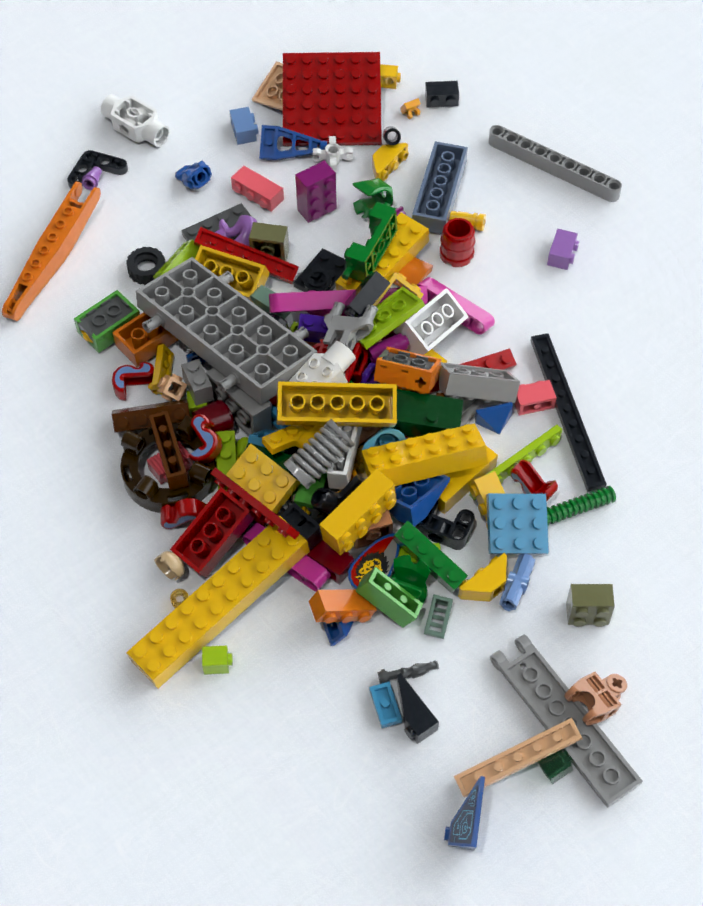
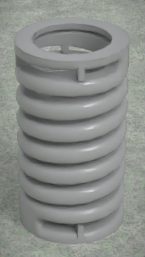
[283,419,355,489]

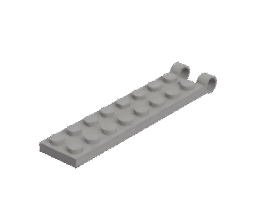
[490,634,643,808]

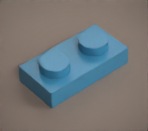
[369,682,402,728]

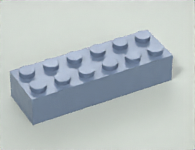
[412,141,468,234]

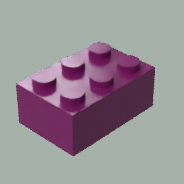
[295,160,337,223]

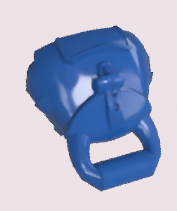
[175,161,212,190]

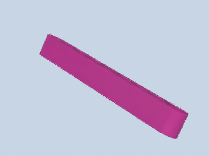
[269,286,428,313]

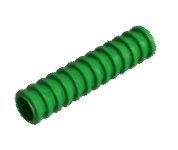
[547,486,616,525]

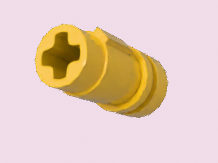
[449,211,486,231]

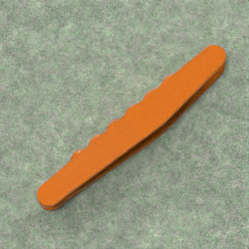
[2,182,101,321]

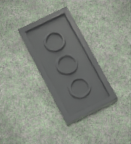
[181,203,252,241]

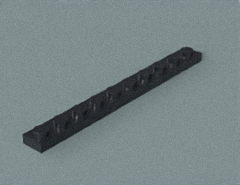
[530,333,607,492]

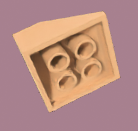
[251,61,283,111]

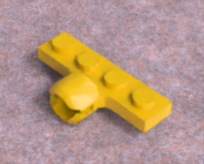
[262,425,325,455]

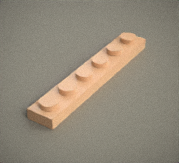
[454,718,583,798]

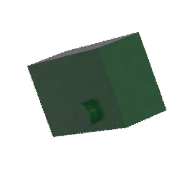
[381,389,464,437]

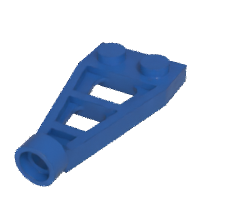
[259,125,327,160]

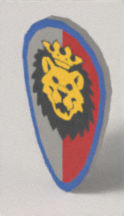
[348,533,400,589]

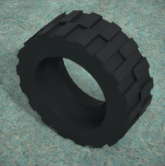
[126,247,165,285]

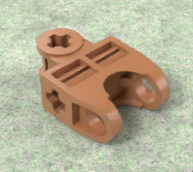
[564,672,627,725]

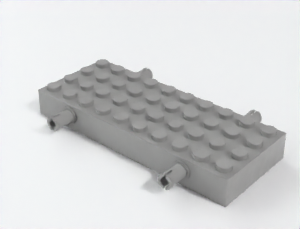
[136,257,317,405]

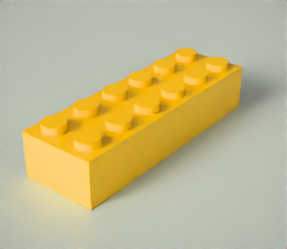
[335,212,429,290]
[277,381,397,427]
[361,423,488,486]

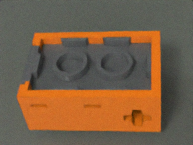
[374,347,442,394]

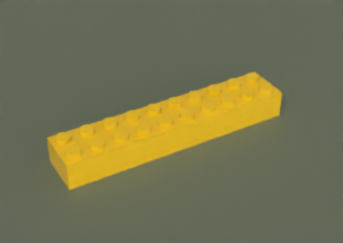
[126,516,310,689]

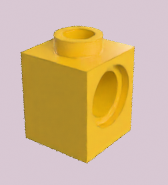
[380,64,401,89]

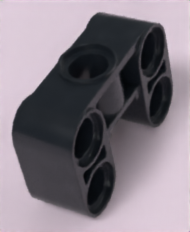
[415,500,475,550]

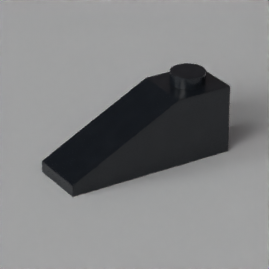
[397,673,439,744]

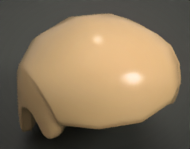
[154,551,185,580]

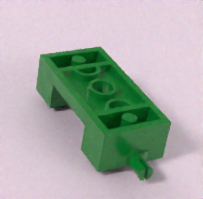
[341,202,397,282]

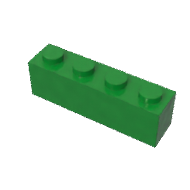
[393,521,468,593]

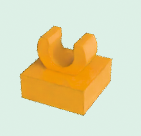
[400,98,421,119]

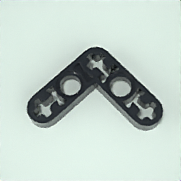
[67,150,128,189]

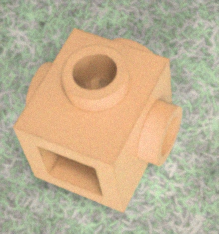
[158,374,187,401]

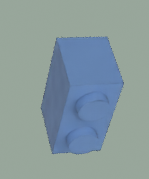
[229,107,259,145]

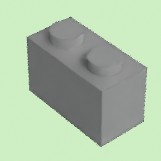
[181,359,214,406]

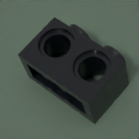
[279,503,323,551]

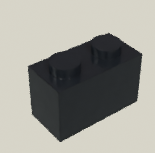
[425,80,459,108]

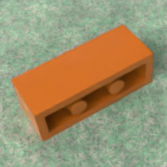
[309,589,377,624]

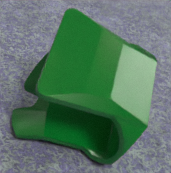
[353,178,393,218]
[390,555,431,603]

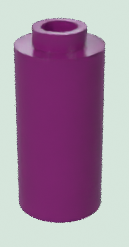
[367,333,410,363]

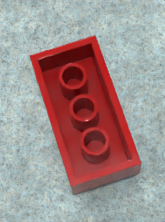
[170,487,256,578]

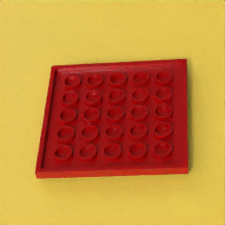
[283,52,382,146]

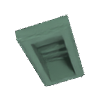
[424,594,453,639]

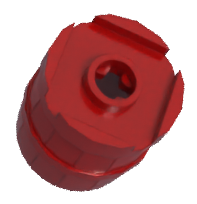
[440,218,476,267]

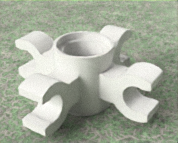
[313,136,353,173]

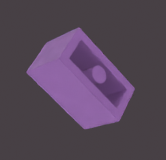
[547,228,580,270]

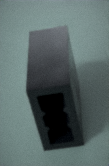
[343,271,390,317]

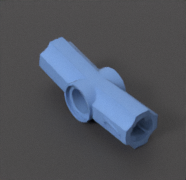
[499,553,536,611]

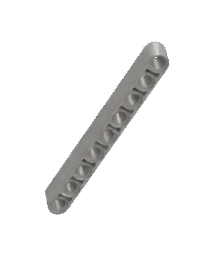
[488,125,622,202]

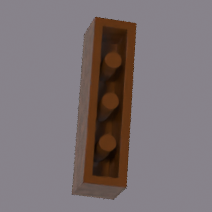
[111,399,190,432]
[149,411,189,490]

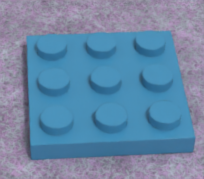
[486,493,549,554]

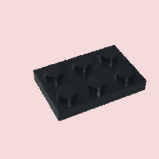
[294,248,346,292]

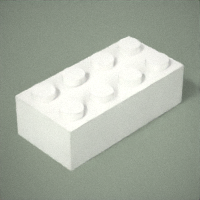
[394,288,469,355]

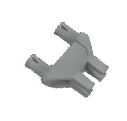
[323,302,378,351]

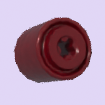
[192,399,234,432]

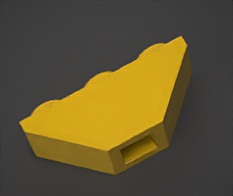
[372,143,409,181]
[458,553,507,602]

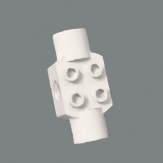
[101,94,170,147]
[289,341,356,383]

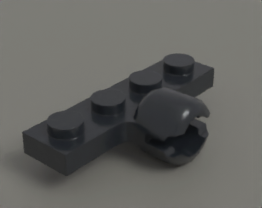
[311,475,365,524]

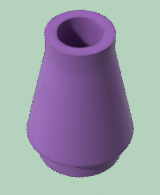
[82,166,102,190]

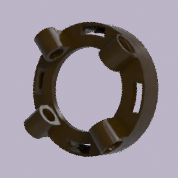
[120,416,217,513]

